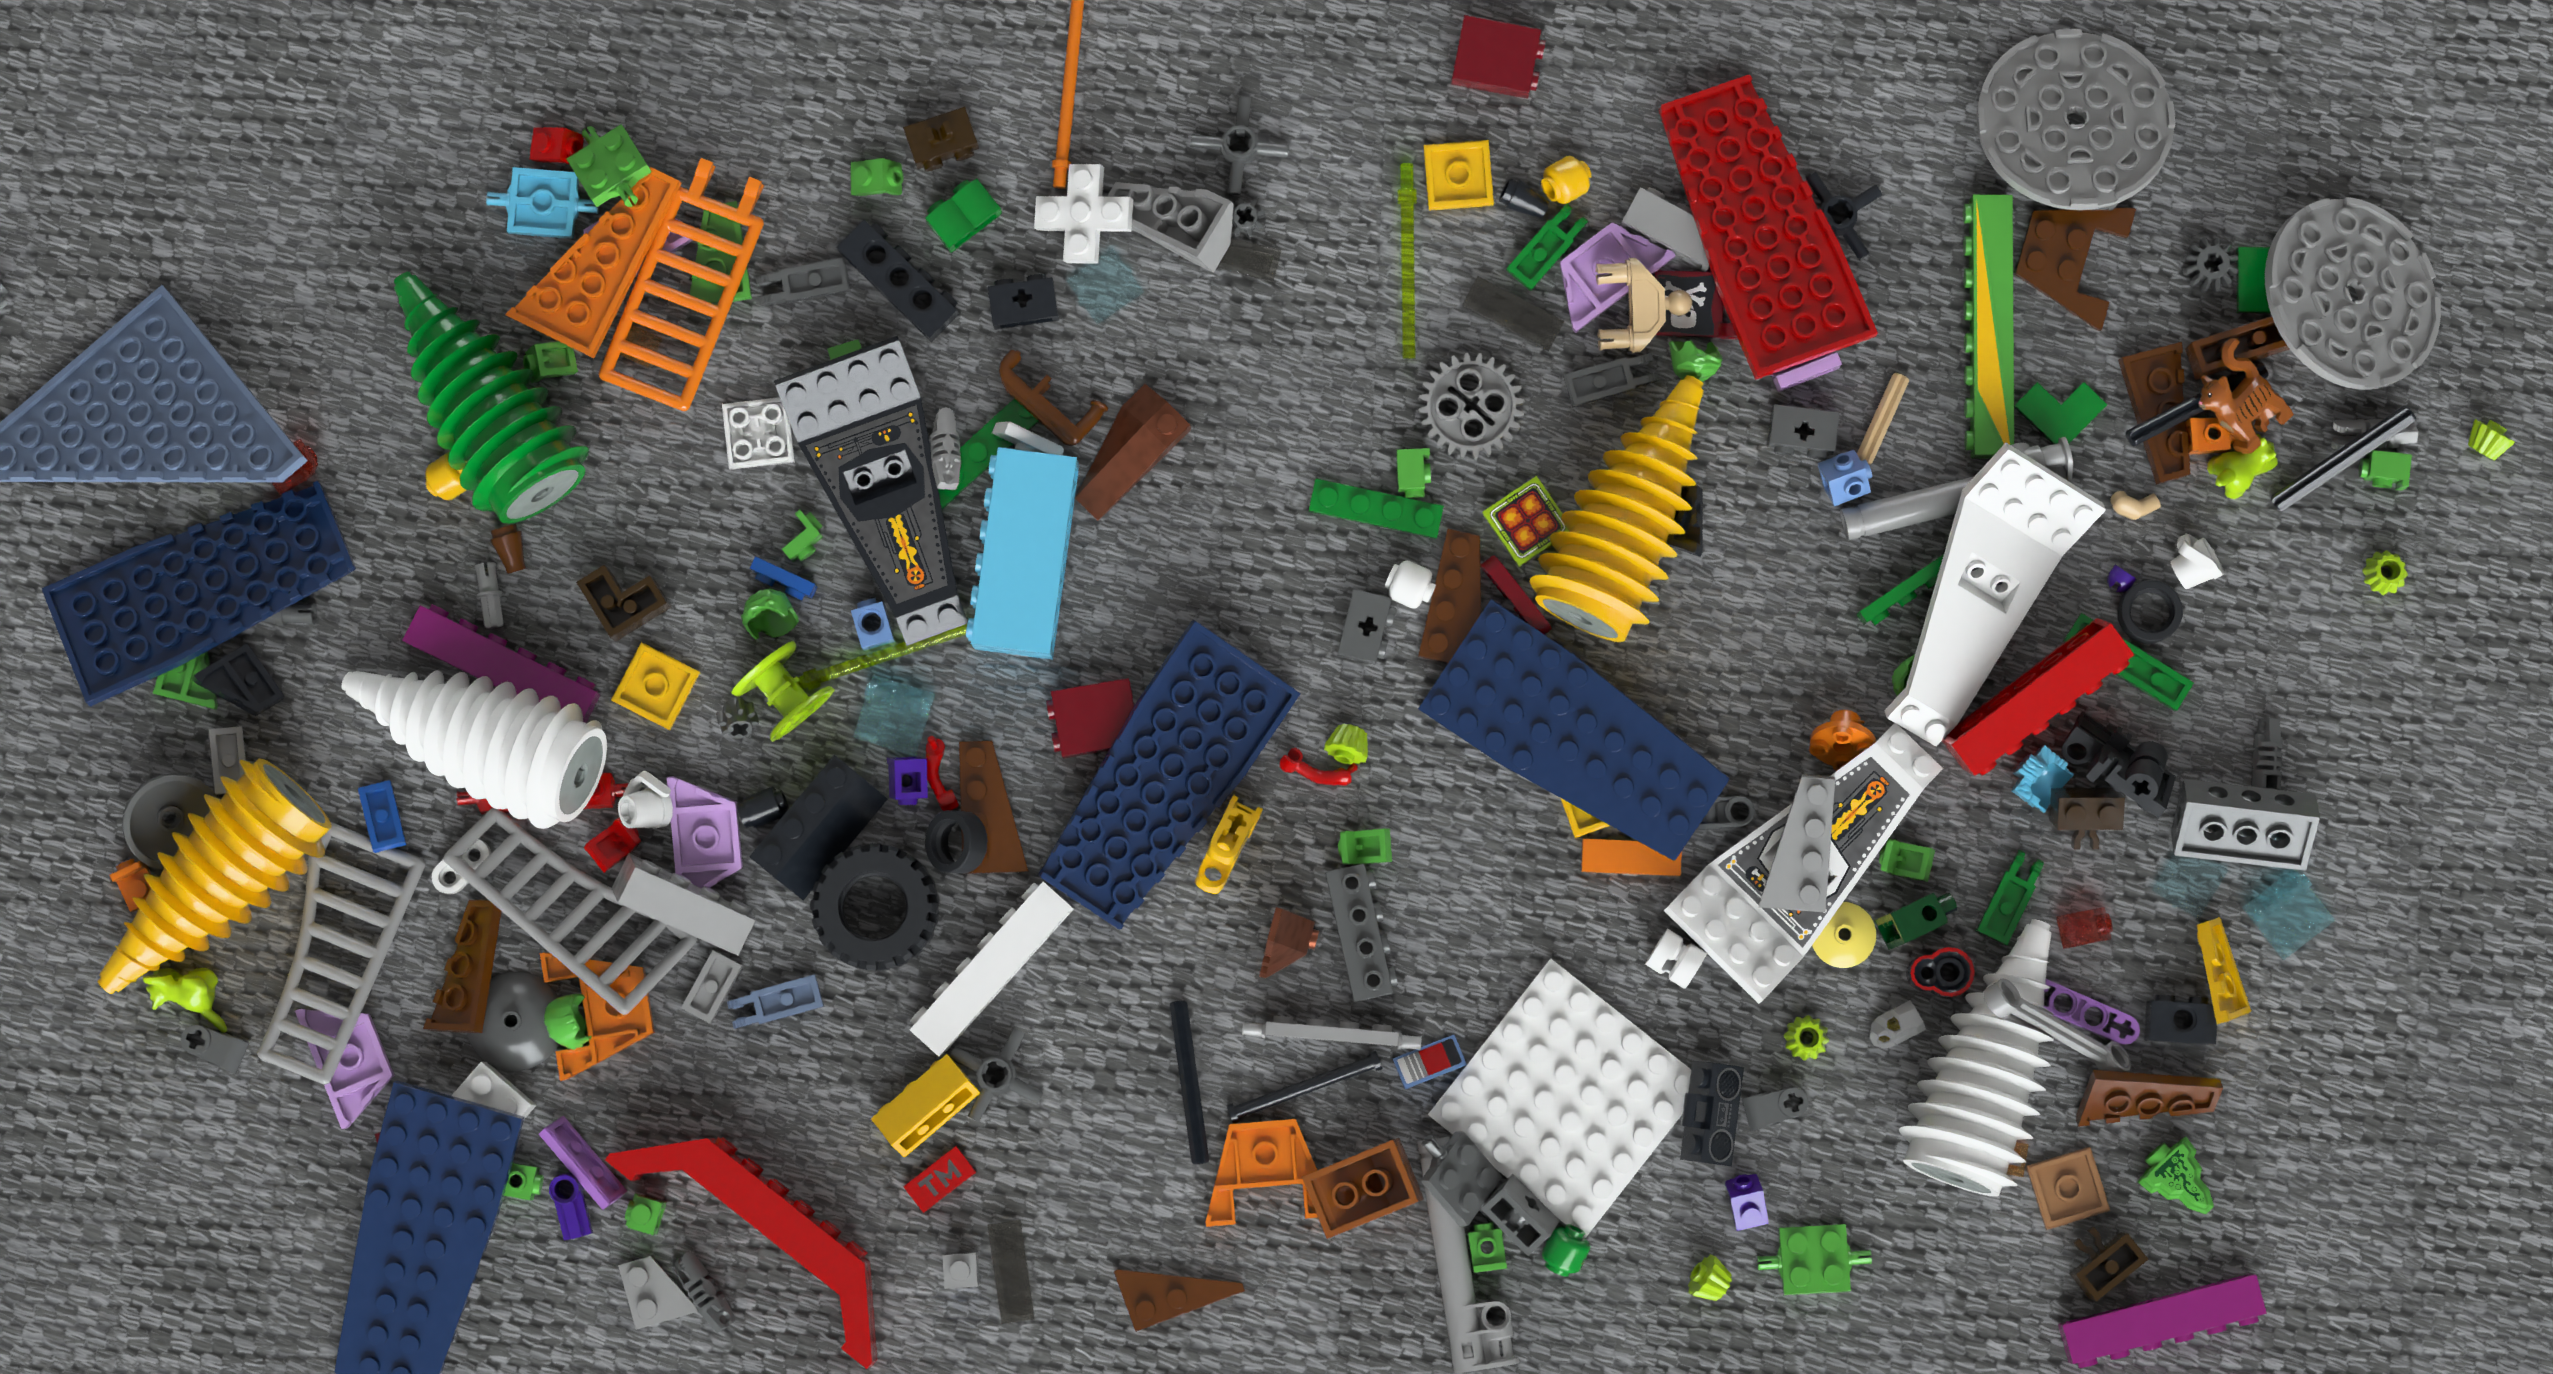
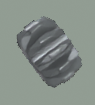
[2182,238,2239,293]

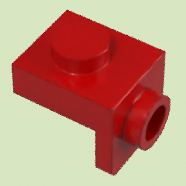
[529,127,584,165]
[584,817,641,873]

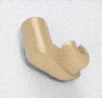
[2110,491,2161,520]

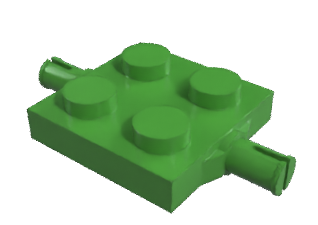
[567,124,652,207]
[1757,1224,1872,1296]

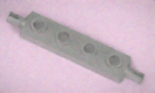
[1242,1016,1422,1050]

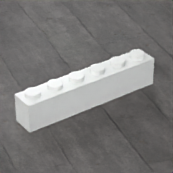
[910,882,1074,1057]

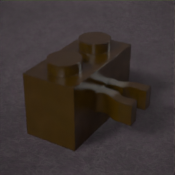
[903,106,979,172]
[2049,788,2125,850]
[2069,1226,2149,1301]

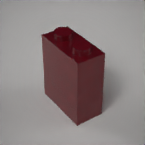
[1451,15,1546,99]
[1046,678,1134,759]

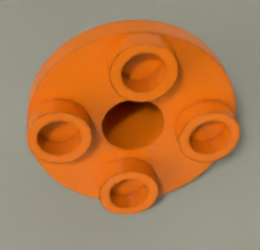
[1809,710,1876,771]

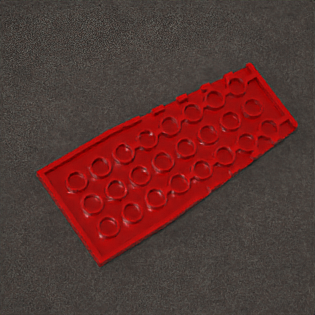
[1659,75,1878,380]

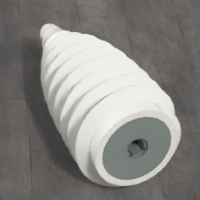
[342,670,607,829]
[1899,919,2054,1196]

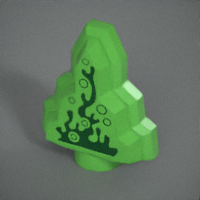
[2137,1136,2214,1214]

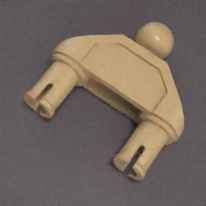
[1595,258,1692,353]

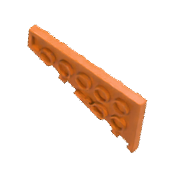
[505,167,682,358]

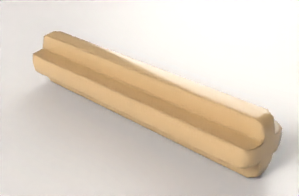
[1857,373,1909,465]

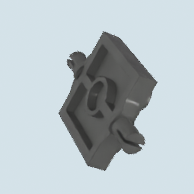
[1421,1131,1502,1226]

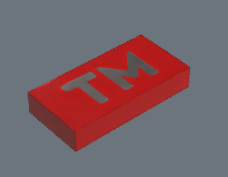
[903,1146,976,1213]

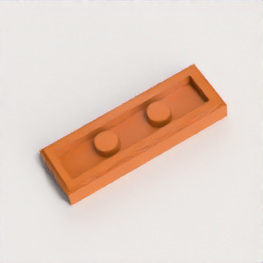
[1581,839,1682,876]

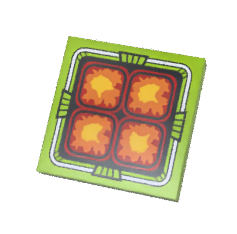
[1482,476,1569,567]

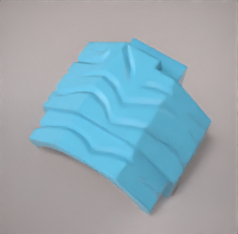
[2011,745,2074,813]

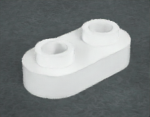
[432,839,491,894]

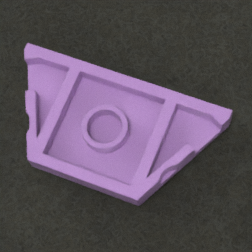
[1560,223,1676,333]
[667,776,743,888]
[295,1009,394,1129]

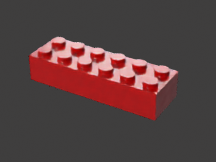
[1942,618,2134,776]

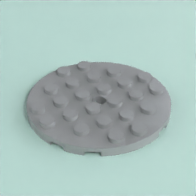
[1977,29,2175,210]
[2265,197,2441,390]

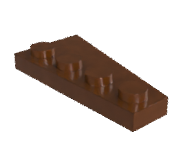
[2076,1070,2223,1127]

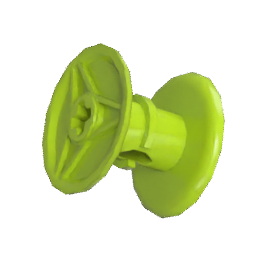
[731,641,835,742]

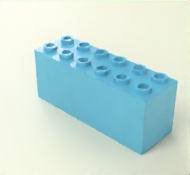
[966,447,1079,660]

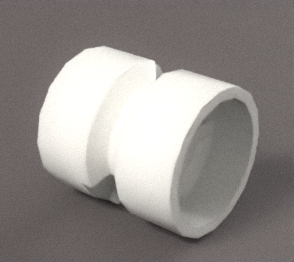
[1645,928,1707,989]

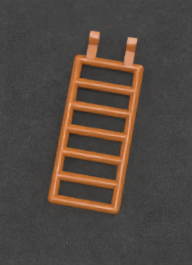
[598,158,764,411]

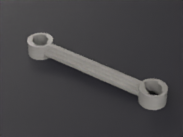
[1984,978,2131,1072]

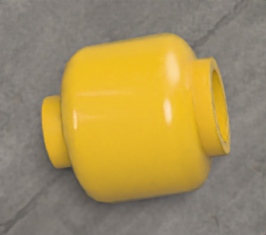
[1541,156,1591,204]
[425,452,466,500]

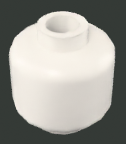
[1385,560,1436,608]

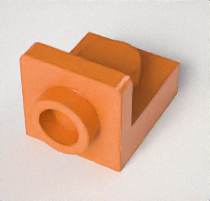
[110,859,151,912]

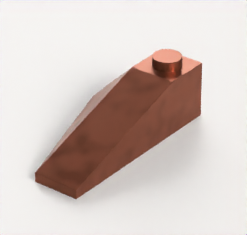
[1075,384,1191,521]

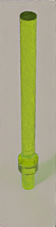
[1397,163,1417,359]
[798,624,967,691]

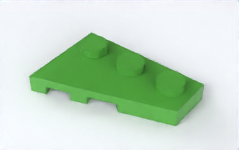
[688,201,752,309]

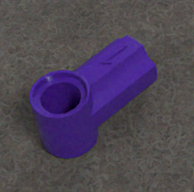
[549,1172,593,1241]

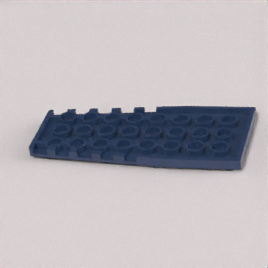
[42,481,356,707]
[1418,599,1729,860]
[1039,620,1301,930]
[335,1080,525,1374]

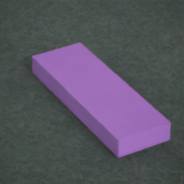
[539,1116,627,1210]

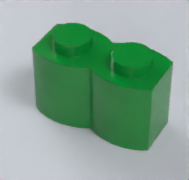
[925,178,1002,253]

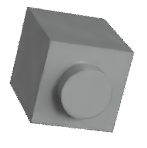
[942,1252,980,1289]

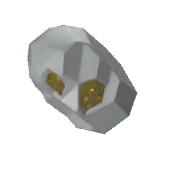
[1869,1000,1926,1048]

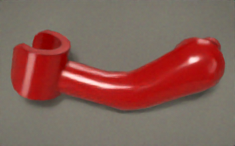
[925,736,959,811]
[1280,748,1358,786]

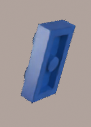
[750,556,818,601]
[358,780,407,853]

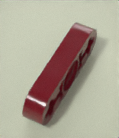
[1480,555,1552,635]

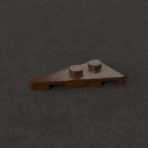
[1114,1269,1245,1332]

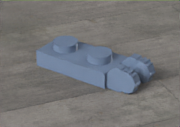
[727,974,824,1029]

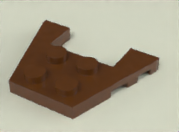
[2015,207,2136,331]

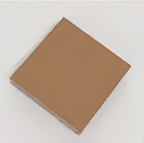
[2026,1147,2110,1230]

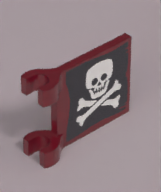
[1655,270,1738,340]

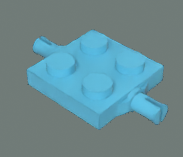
[486,167,599,239]

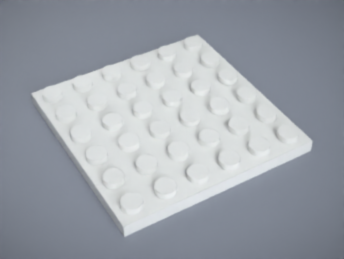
[1428,959,1691,1238]

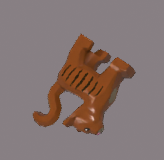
[2198,338,2294,454]

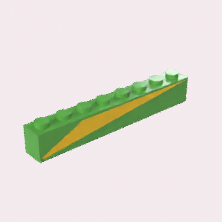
[1963,194,2014,459]

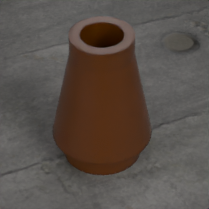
[490,523,526,574]

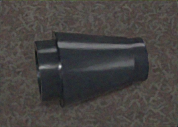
[1499,178,1550,219]

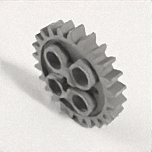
[1418,353,1524,460]

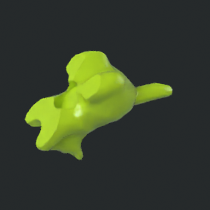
[2207,434,2278,499]
[143,968,227,1033]

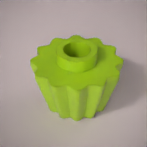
[2468,419,2515,460]
[2362,550,2408,595]
[1324,724,1368,764]
[1783,1015,1829,1061]
[1688,1254,1732,1301]

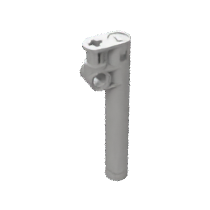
[1840,437,2073,541]
[1417,1136,1520,1373]

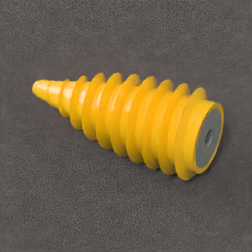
[1530,375,1704,642]
[97,758,332,994]

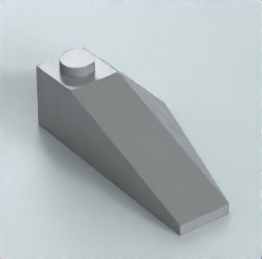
[1107,182,1234,273]

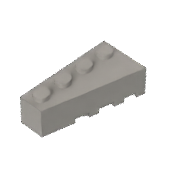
[1759,774,1835,913]
[612,853,756,956]

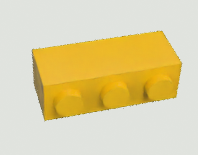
[871,1054,980,1158]

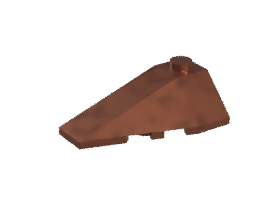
[1259,907,1319,979]

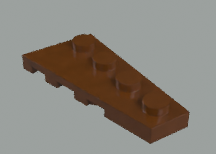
[2118,342,2191,485]
[1418,529,1481,664]
[959,741,1029,874]
[423,900,502,1033]

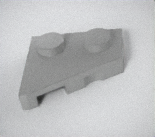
[618,1256,699,1330]

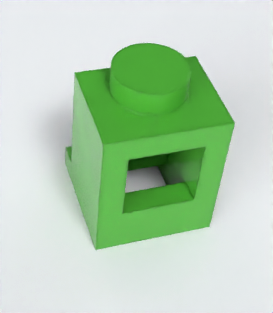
[1396,448,1431,498]
[2358,450,2412,491]
[504,1163,544,1200]
[625,1193,667,1235]
[1467,1222,1507,1273]

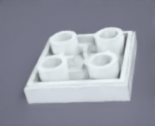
[722,397,795,470]

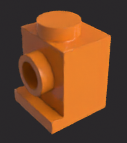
[2185,417,2235,455]

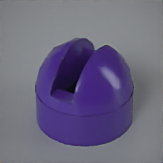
[2107,564,2137,593]

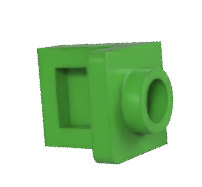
[851,158,903,196]
[782,509,823,562]
[1338,828,1392,865]
[1879,838,1935,882]

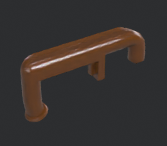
[999,349,1108,446]

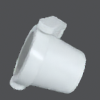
[2170,533,2224,589]
[618,771,673,829]

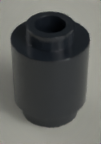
[737,786,789,828]

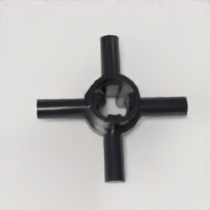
[1806,172,1882,260]

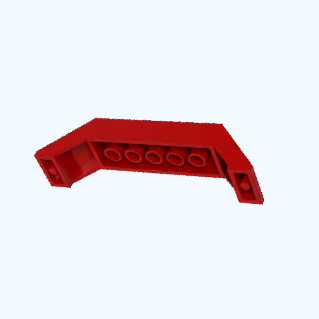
[605,1137,877,1369]

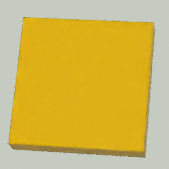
[1423,140,1494,211]
[611,642,700,730]

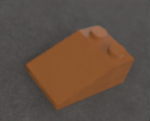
[1302,1138,1424,1239]

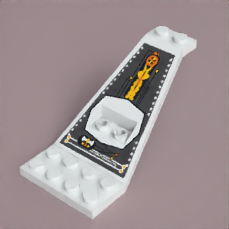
[1664,723,1943,1004]

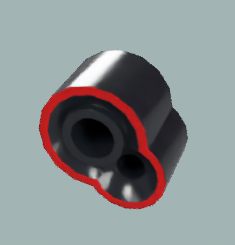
[1906,947,1975,998]

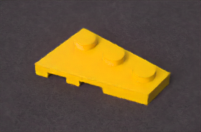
[2197,917,2252,1024]

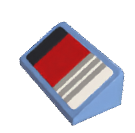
[1393,1035,1467,1089]

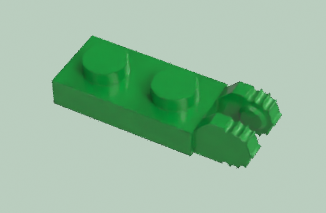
[1506,203,1589,291]
[1976,850,2044,946]

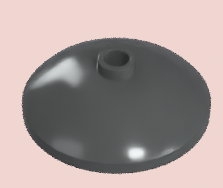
[122,773,217,870]
[467,972,559,1071]

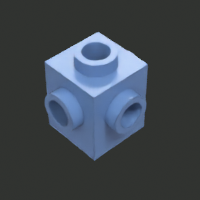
[1817,450,1872,506]

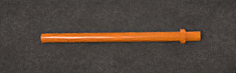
[1051,0,1084,189]

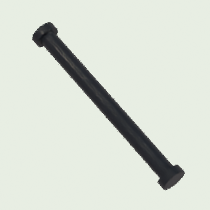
[1226,1051,1383,1124]

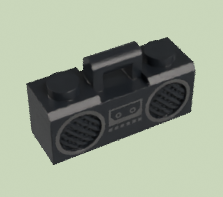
[1680,1060,1744,1167]

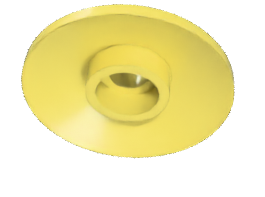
[1812,902,1876,968]

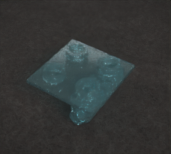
[853,675,936,757]
[2242,869,2335,960]

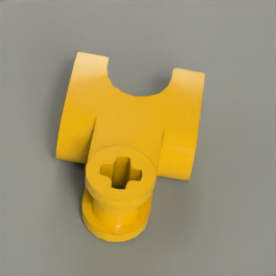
[1195,795,1263,894]

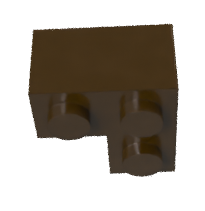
[576,565,672,642]

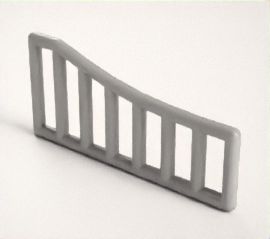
[443,808,697,1015]
[257,822,426,1085]

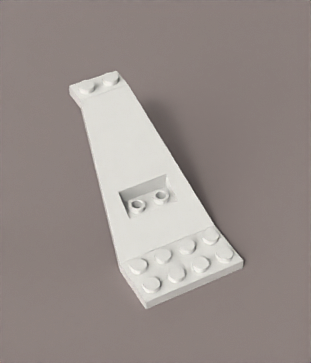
[1884,443,2106,747]

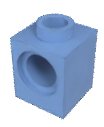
[851,598,896,651]

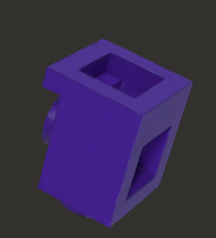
[887,756,928,805]

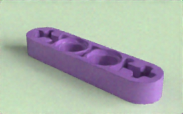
[2044,979,2140,1045]

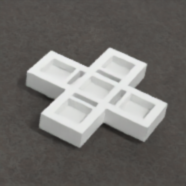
[1034,164,1133,264]

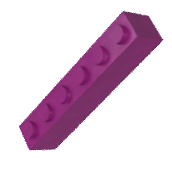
[402,604,600,723]
[2058,1274,2267,1368]

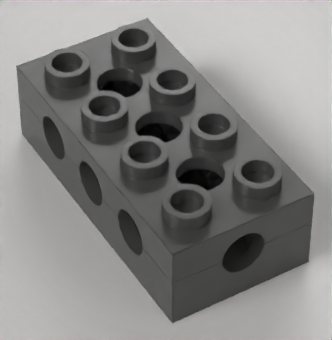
[2171,779,2320,871]

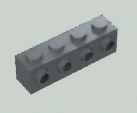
[1325,864,1398,1003]

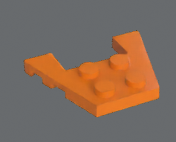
[540,952,655,1081]
[1205,1119,1318,1227]

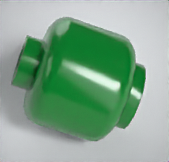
[1541,1224,1590,1277]

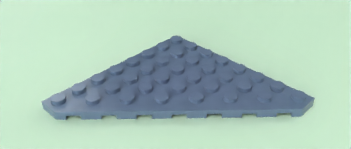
[0,285,308,483]

